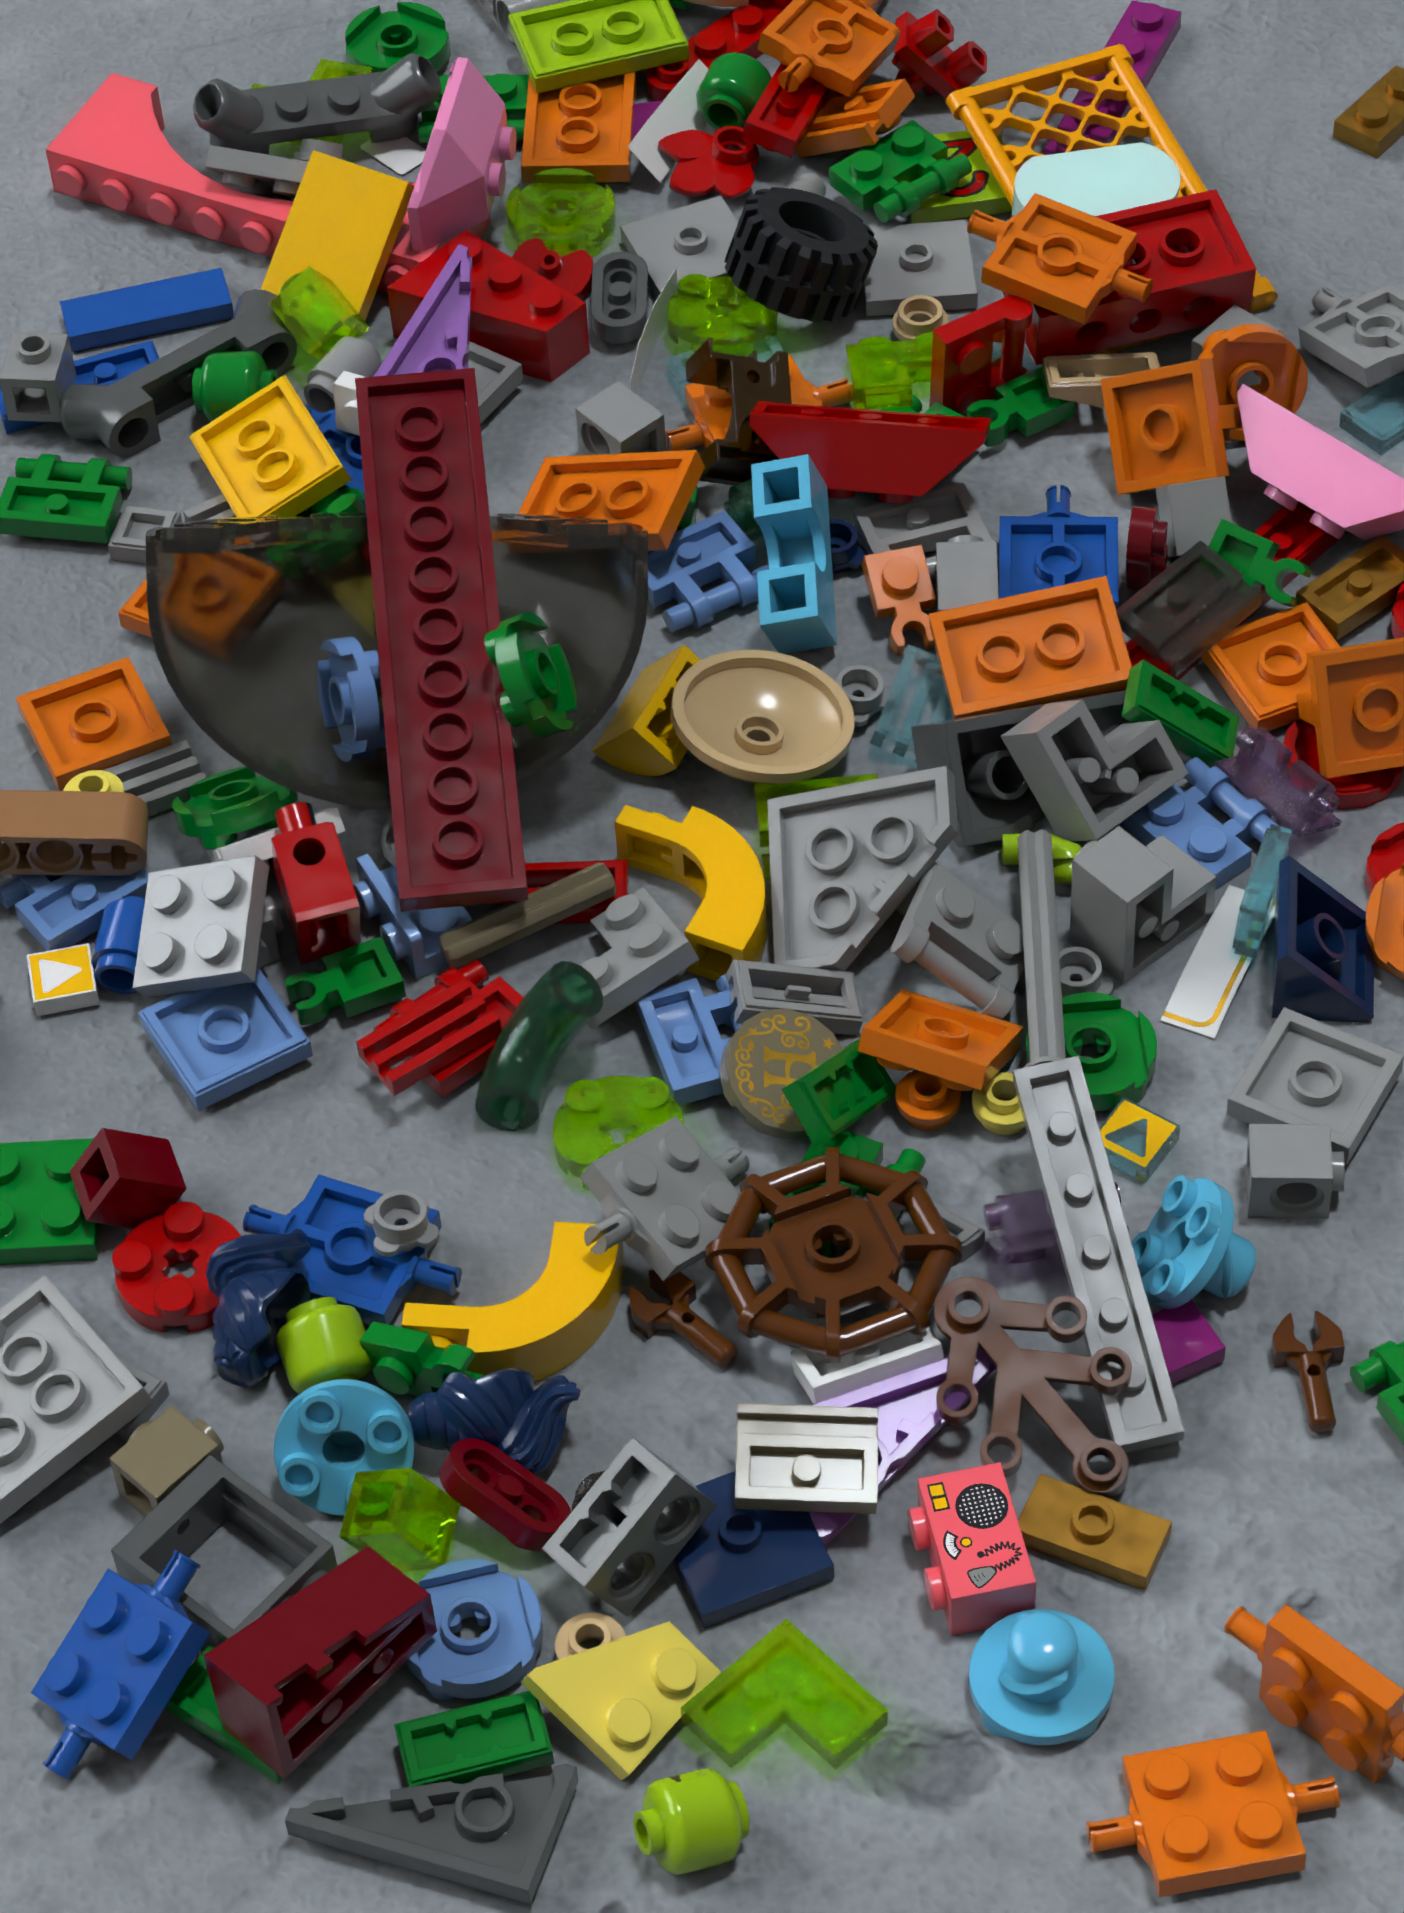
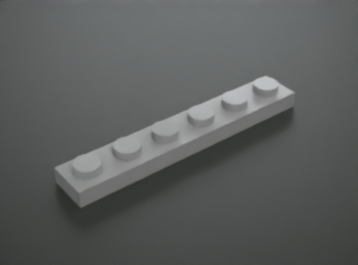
[1013,1055,1185,1453]

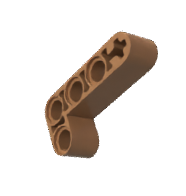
[0,790,149,876]

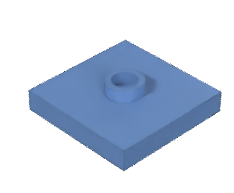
[138,966,313,1111]

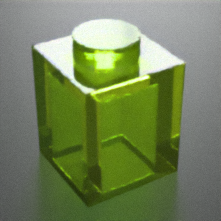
[269,266,370,360]
[339,1467,460,1572]

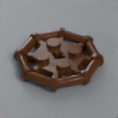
[705,1147,962,1363]

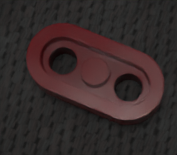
[1126,506,1168,591]
[439,1438,571,1552]

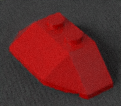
[749,401,991,503]

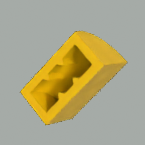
[592,645,701,776]

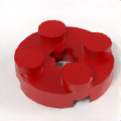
[112,1201,241,1332]

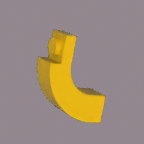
[614,805,767,981]
[401,1221,625,1382]

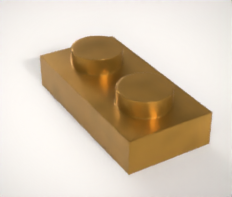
[1333,65,1404,159]
[1296,535,1404,640]

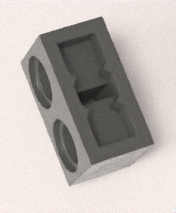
[542,1437,717,1616]

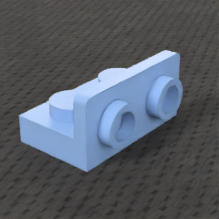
[353,854,472,980]

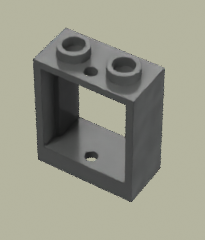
[111,1455,337,1650]

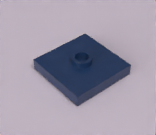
[672,1471,835,1628]

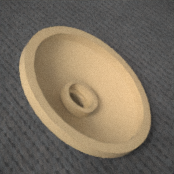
[671,649,855,785]

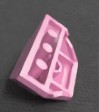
[407,57,516,251]
[1237,384,1404,541]

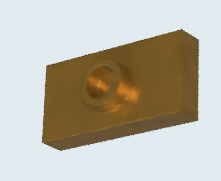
[1018,1473,1172,1591]

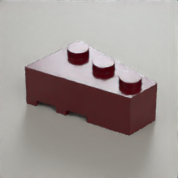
[203,1546,437,1779]

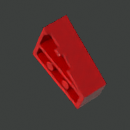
[387,230,590,382]

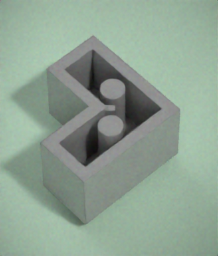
[1000,700,1189,841]
[1069,826,1216,985]

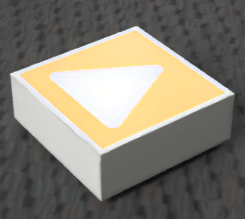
[27,943,100,1016]

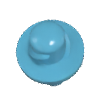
[1131,1175,1256,1309]
[274,1379,415,1516]
[969,1609,1115,1745]

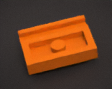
[796,79,915,158]

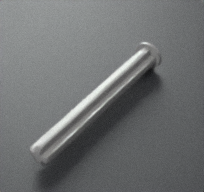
[1018,829,1066,1068]

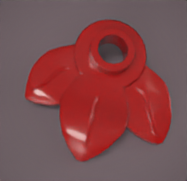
[658,126,759,199]

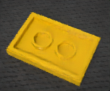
[260,150,415,339]
[189,375,352,543]

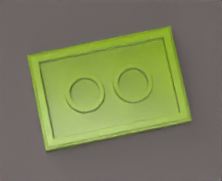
[508,0,690,93]

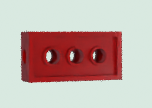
[1002,189,1256,365]

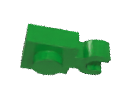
[967,367,1075,447]
[1196,518,1312,607]
[284,936,406,1025]
[360,1321,484,1396]

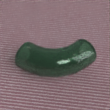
[475,961,603,1131]

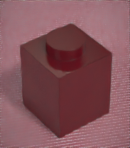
[69,1128,187,1229]

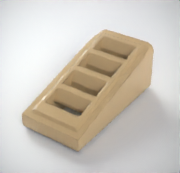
[1042,352,1160,408]

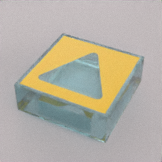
[1099,1097,1180,1184]

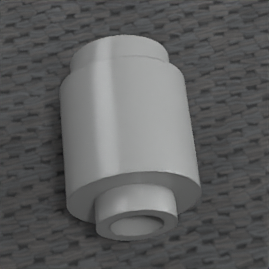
[304,336,382,413]

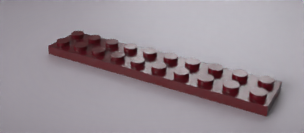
[355,368,528,912]

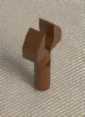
[629,1270,738,1368]
[1271,1311,1345,1434]

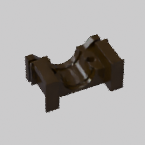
[685,337,792,490]

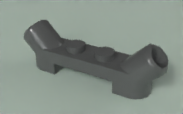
[193,53,441,155]
[61,289,297,457]

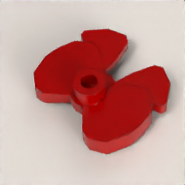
[512,238,595,300]

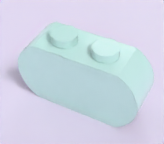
[1011,142,1181,217]

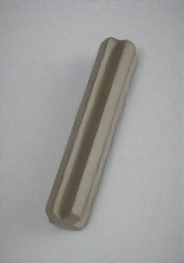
[439,863,616,968]

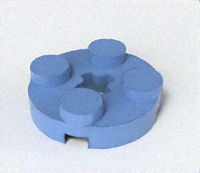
[317,636,386,762]
[406,1559,543,1700]

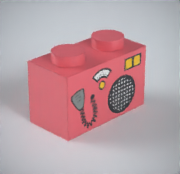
[907,1462,1036,1636]

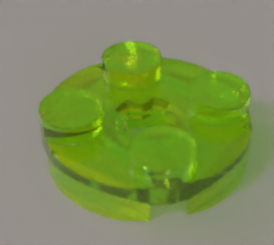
[506,168,616,257]
[667,274,779,356]
[553,1076,684,1191]

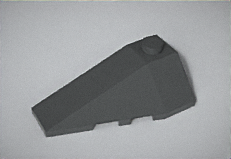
[911,690,1132,847]

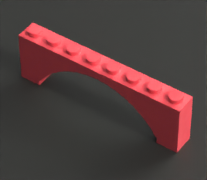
[45,73,491,293]

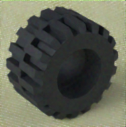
[724,187,878,322]

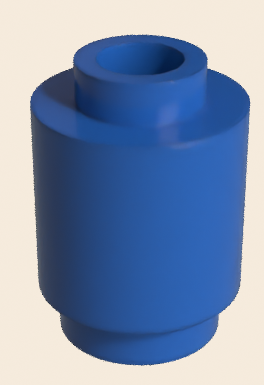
[91,896,145,994]

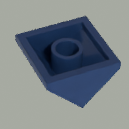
[1272,856,1374,1023]

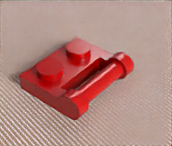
[929,295,1033,414]

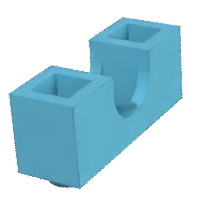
[751,454,837,654]

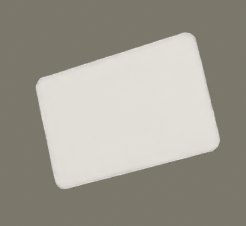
[360,137,426,175]

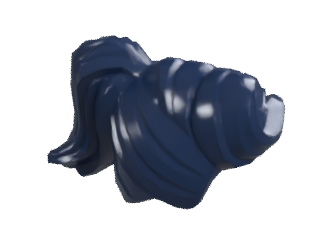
[206,1229,311,1387]
[408,1368,581,1475]

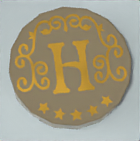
[719,1008,843,1139]

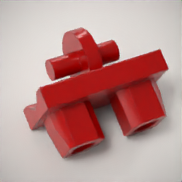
[892,9,987,99]

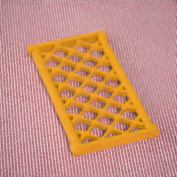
[946,44,1278,355]

